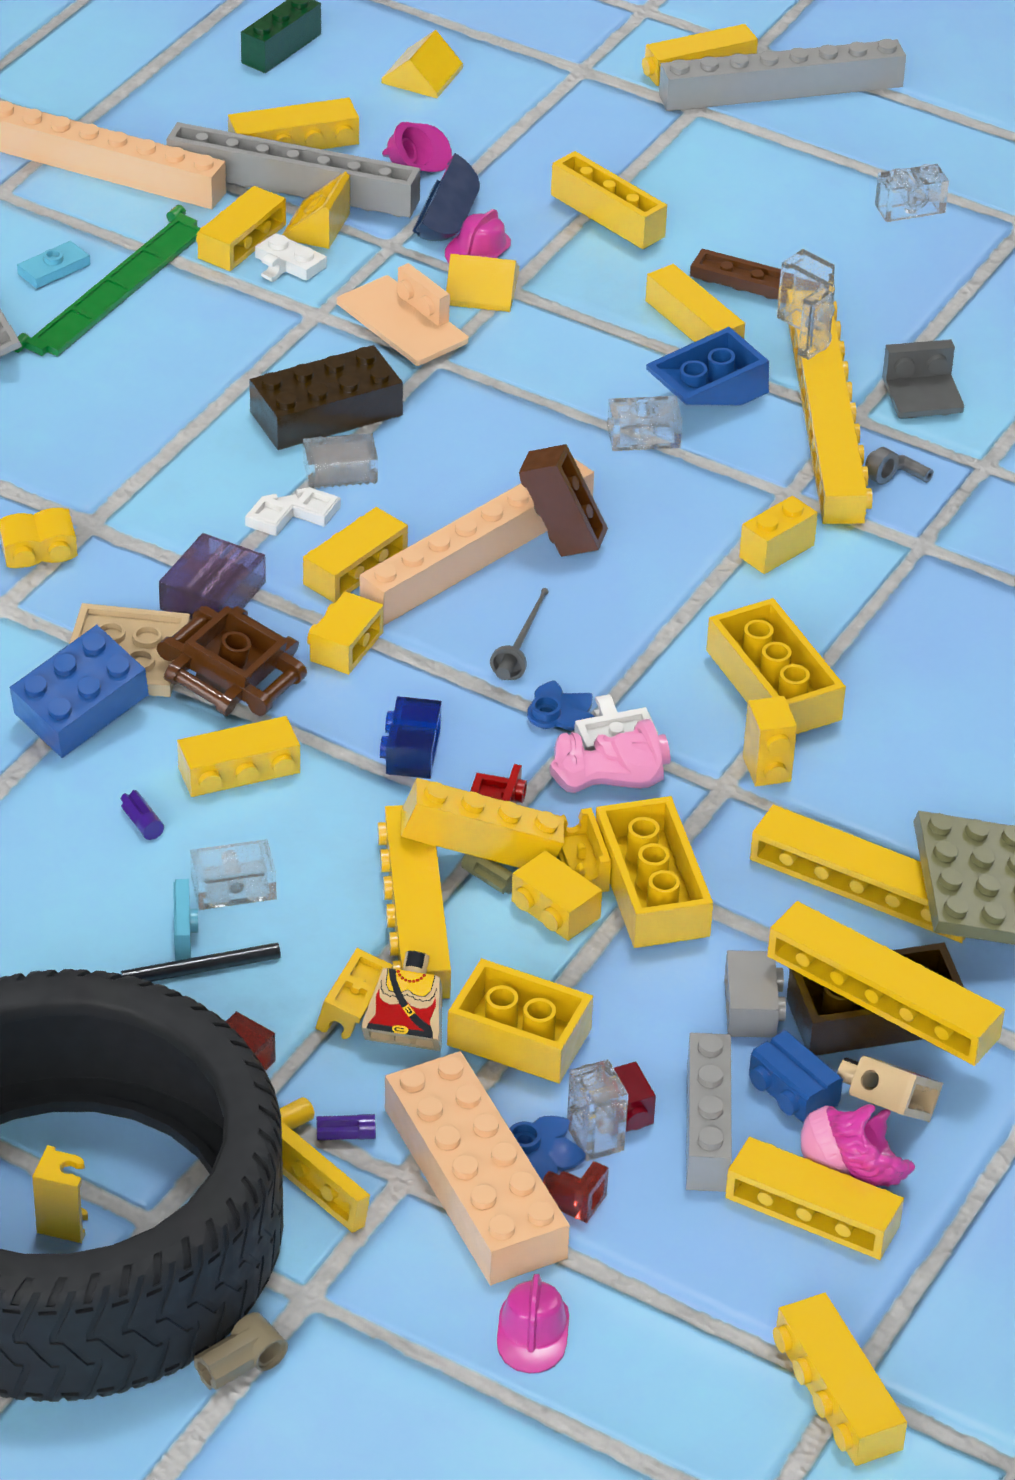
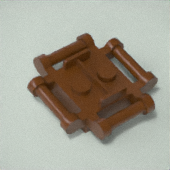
[157,606,307,716]

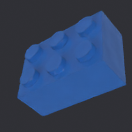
[9,625,149,758]

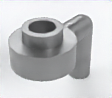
[865,447,934,484]

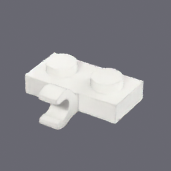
[255,233,327,282]
[574,694,658,751]

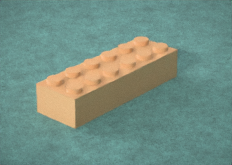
[385,1051,570,1286]

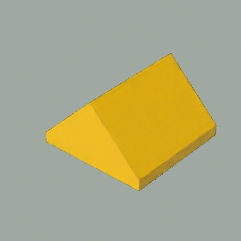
[381,30,463,98]
[282,171,350,249]
[446,254,519,312]

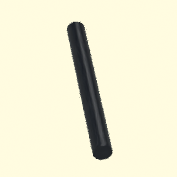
[120,942,281,982]

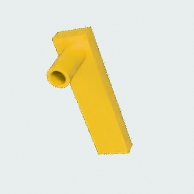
[279,1097,370,1233]

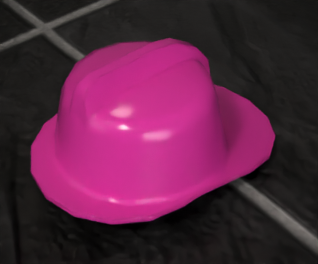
[382,122,452,172]
[445,209,511,263]
[497,1274,569,1373]

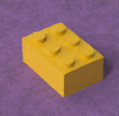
[447,958,593,1084]

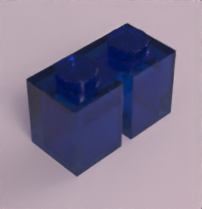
[380,696,442,779]

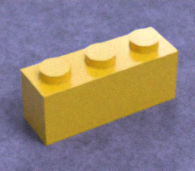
[196,186,286,271]
[303,507,408,603]
[177,716,300,797]

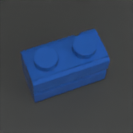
[749,1030,843,1124]

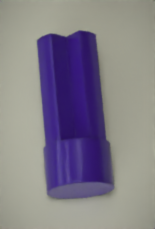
[120,790,164,840]
[316,1114,376,1140]

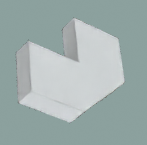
[245,487,341,536]

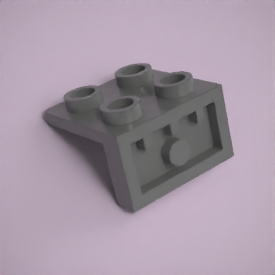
[882,339,964,418]

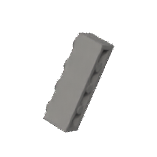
[686,1033,732,1192]

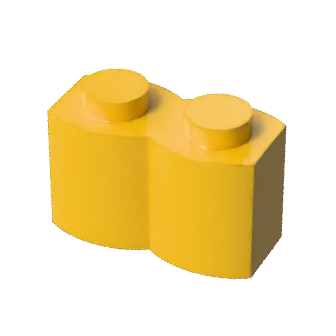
[0,508,78,568]

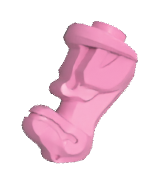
[549,719,671,793]

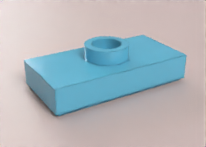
[17,240,90,289]
[173,879,198,961]

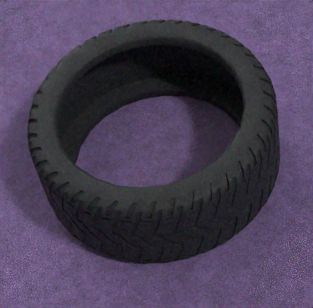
[0,969,284,1402]

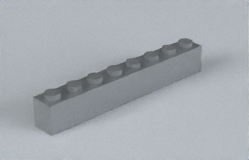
[659,39,906,111]
[166,122,420,218]

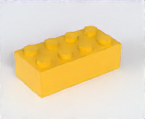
[706,598,846,734]
[596,796,713,948]

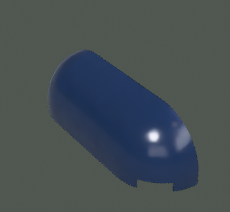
[412,153,480,241]

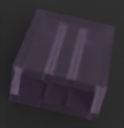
[159,533,266,620]

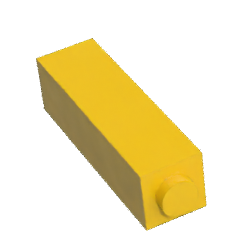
[642,24,758,86]
[645,263,745,342]

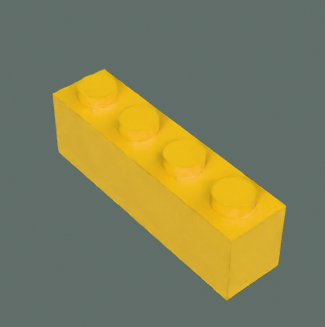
[228,97,359,149]
[551,151,667,249]
[401,778,564,868]
[725,1136,904,1260]
[773,1292,907,1466]

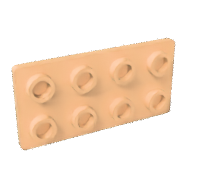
[337,263,469,366]

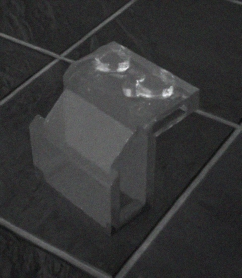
[777,249,835,360]

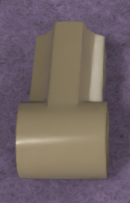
[194,1312,288,1390]

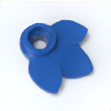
[527,680,595,731]
[509,1116,586,1183]

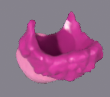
[801,1104,915,1187]

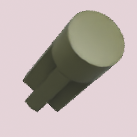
[461,854,512,894]

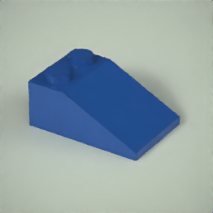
[646,327,769,405]

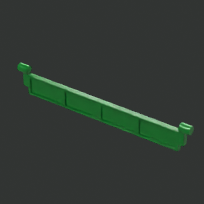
[14,205,200,357]

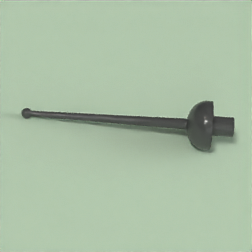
[490,588,549,680]

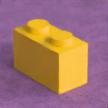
[739,495,818,574]
[307,591,384,675]
[743,696,797,787]
[511,850,602,941]

